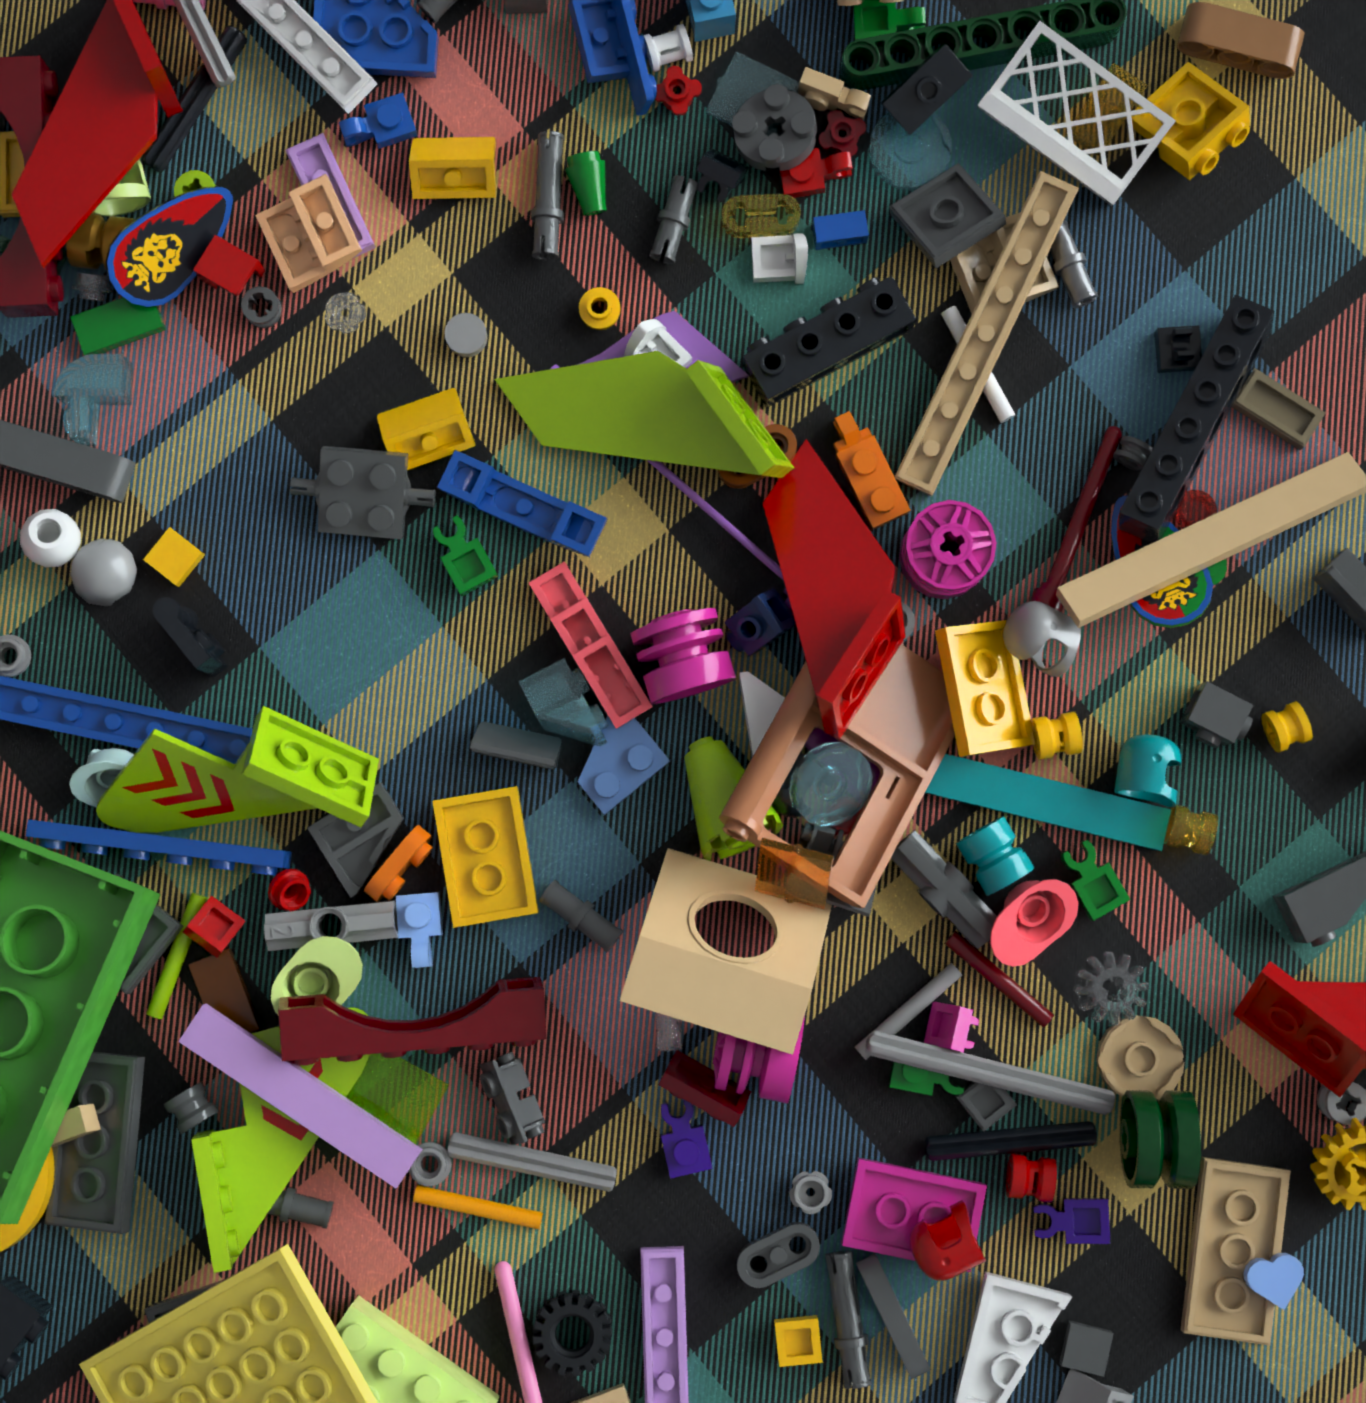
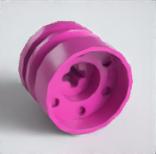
[899,500,997,599]
[630,608,736,705]
[712,1016,805,1104]

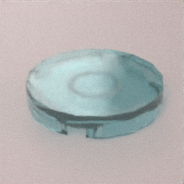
[868,112,952,191]
[789,742,873,827]

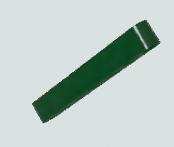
[840,0,1127,91]

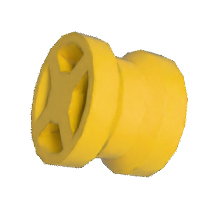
[1261,701,1313,753]

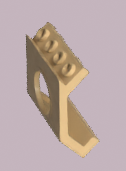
[619,848,832,1055]

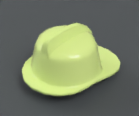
[271,936,363,1016]

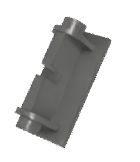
[480,1051,545,1144]

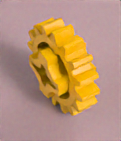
[1310,1118,1366,1210]

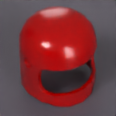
[910,1200,986,1281]

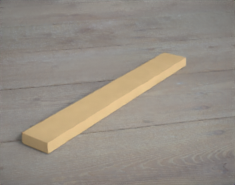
[895,171,1079,497]
[1056,452,1366,628]

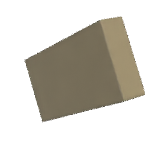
[1232,368,1326,450]

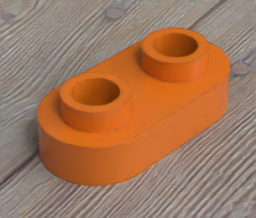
[364,825,433,902]

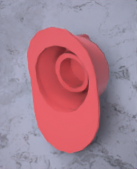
[990,879,1079,967]

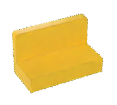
[409,137,497,199]
[377,388,476,470]

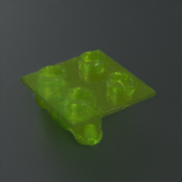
[343,1053,449,1144]

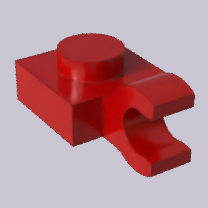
[780,148,853,200]

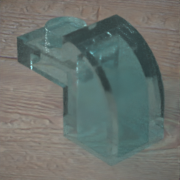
[53,354,133,446]

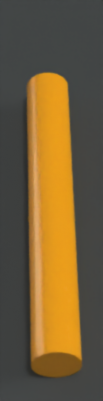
[413,1185,543,1230]

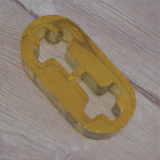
[721,194,801,238]

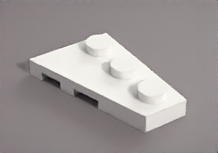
[954,1271,1072,1403]

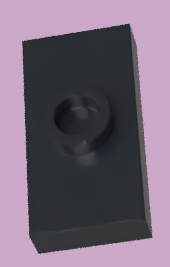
[881,43,973,135]

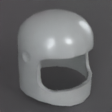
[1003,601,1081,677]

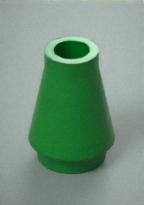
[565,151,607,216]

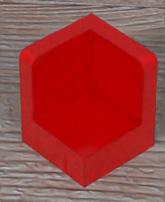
[193,235,265,296]

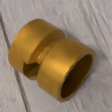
[66,213,136,270]

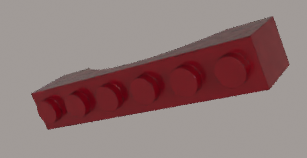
[0,55,64,318]
[278,977,547,1065]

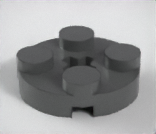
[732,84,817,171]

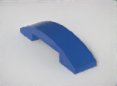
[437,450,608,558]

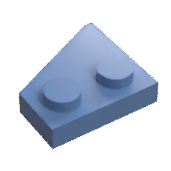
[578,715,670,815]

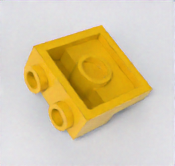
[1131,62,1250,181]

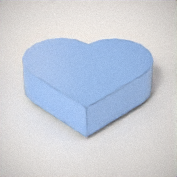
[1243,1253,1304,1310]

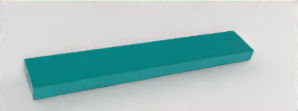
[925,754,1171,851]

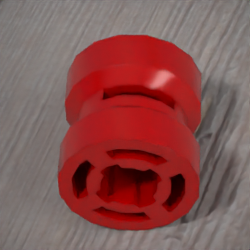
[1006,1154,1057,1203]

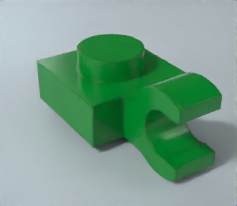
[854,0,926,40]

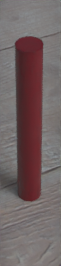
[944,931,1054,1028]

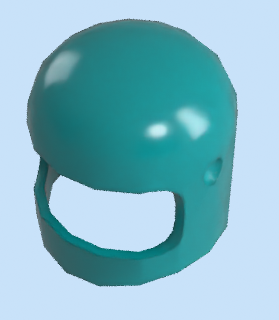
[1115,734,1181,807]

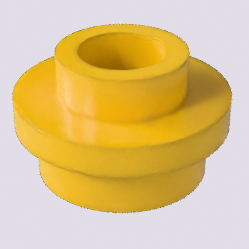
[579,287,621,330]

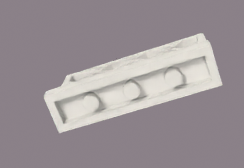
[978,21,1176,206]

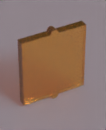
[755,838,834,909]

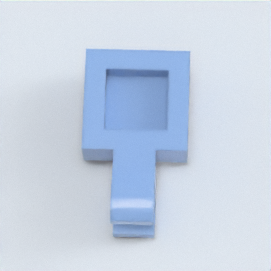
[396,892,443,968]

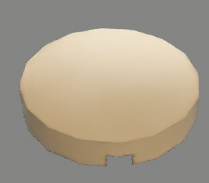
[1096,1015,1184,1099]

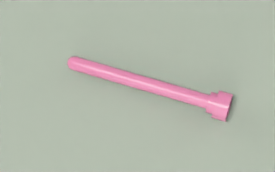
[494,1261,542,1403]

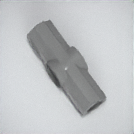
[264,901,398,951]

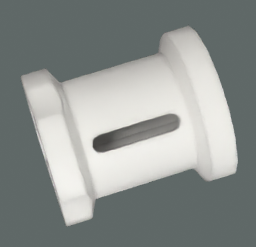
[643,24,693,72]

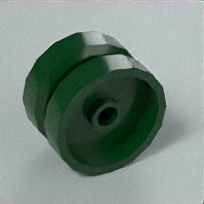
[1119,1090,1201,1189]

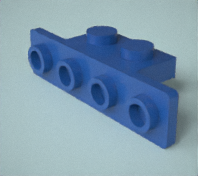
[568,0,657,116]

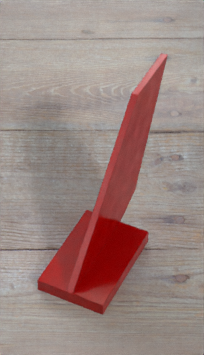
[11,0,183,269]
[763,439,906,740]
[1233,961,1366,1097]

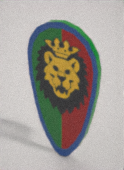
[1111,495,1213,628]

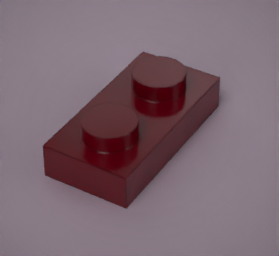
[658,1050,751,1127]

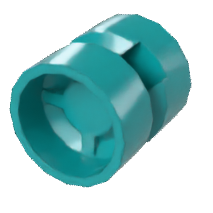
[955,816,1034,896]

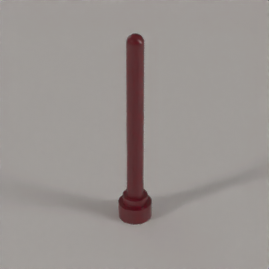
[1029,426,1122,612]

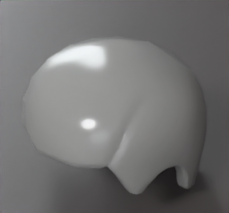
[70,538,137,606]

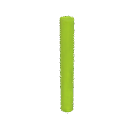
[146,892,208,1019]

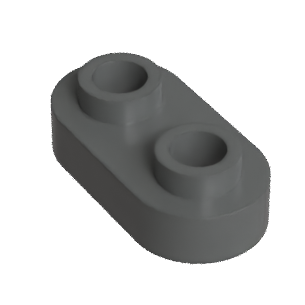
[737,1222,820,1288]

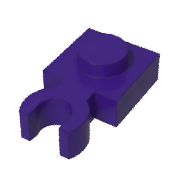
[661,1100,713,1179]
[1034,1198,1110,1244]

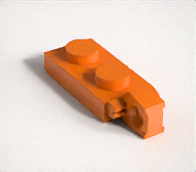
[833,411,911,530]

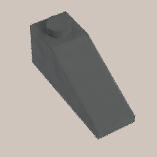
[1273,851,1366,947]

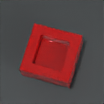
[183,895,246,958]

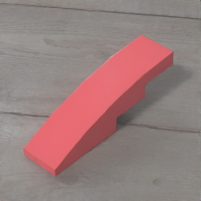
[528,561,653,729]

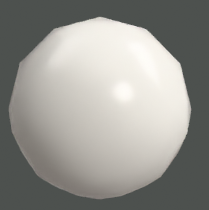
[20,509,81,568]

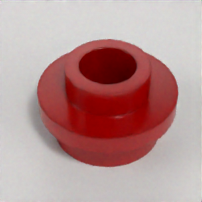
[268,868,311,911]

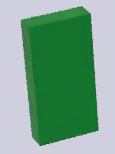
[70,297,166,358]

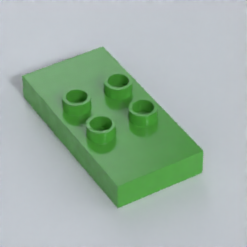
[0,831,161,1224]

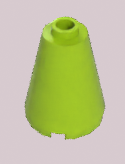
[684,736,783,861]

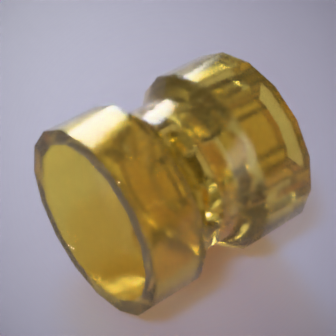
[1164,804,1218,855]

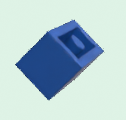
[812,210,869,250]

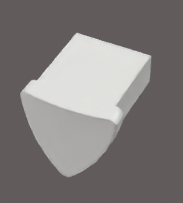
[751,233,808,284]
[624,319,692,367]

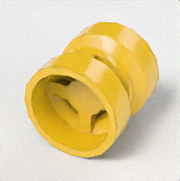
[1031,712,1083,760]

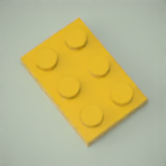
[935,620,1035,757]
[432,786,539,928]

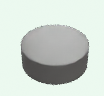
[444,313,488,357]

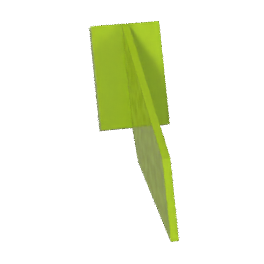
[494,351,794,478]

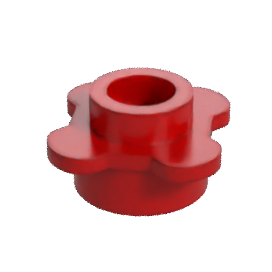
[655,66,702,115]

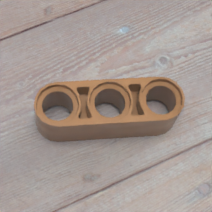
[1177,2,1305,79]

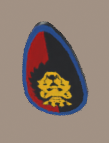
[105,186,233,307]

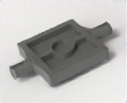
[290,446,436,540]

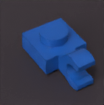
[339,92,418,149]

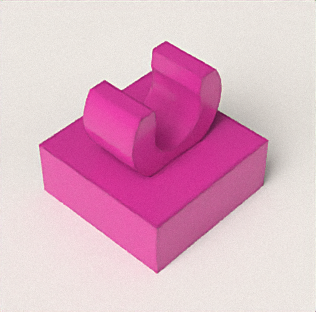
[924,1002,979,1053]

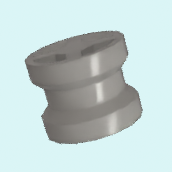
[1317,1082,1366,1125]

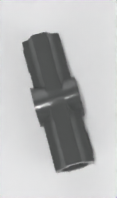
[890,830,997,949]

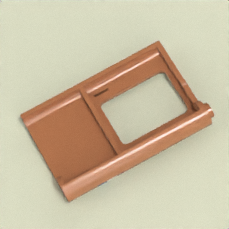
[719,644,955,908]

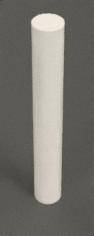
[941,306,1015,423]

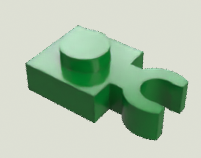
[433,515,499,596]
[1061,840,1131,921]
[888,1061,964,1096]

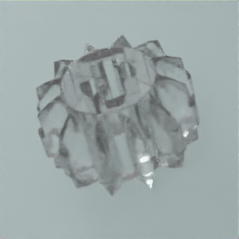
[1073,951,1149,1026]

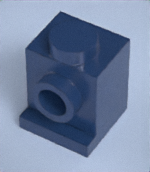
[725,588,796,657]

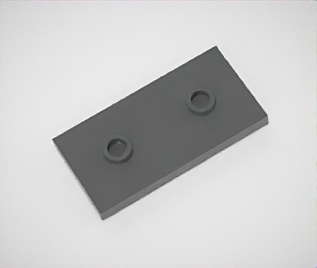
[45,1052,145,1234]

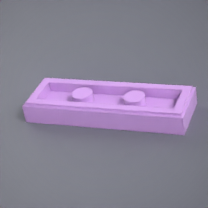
[285,133,376,258]

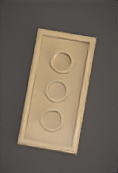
[1180,1157,1291,1345]

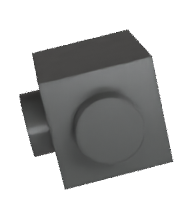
[1179,681,1253,748]

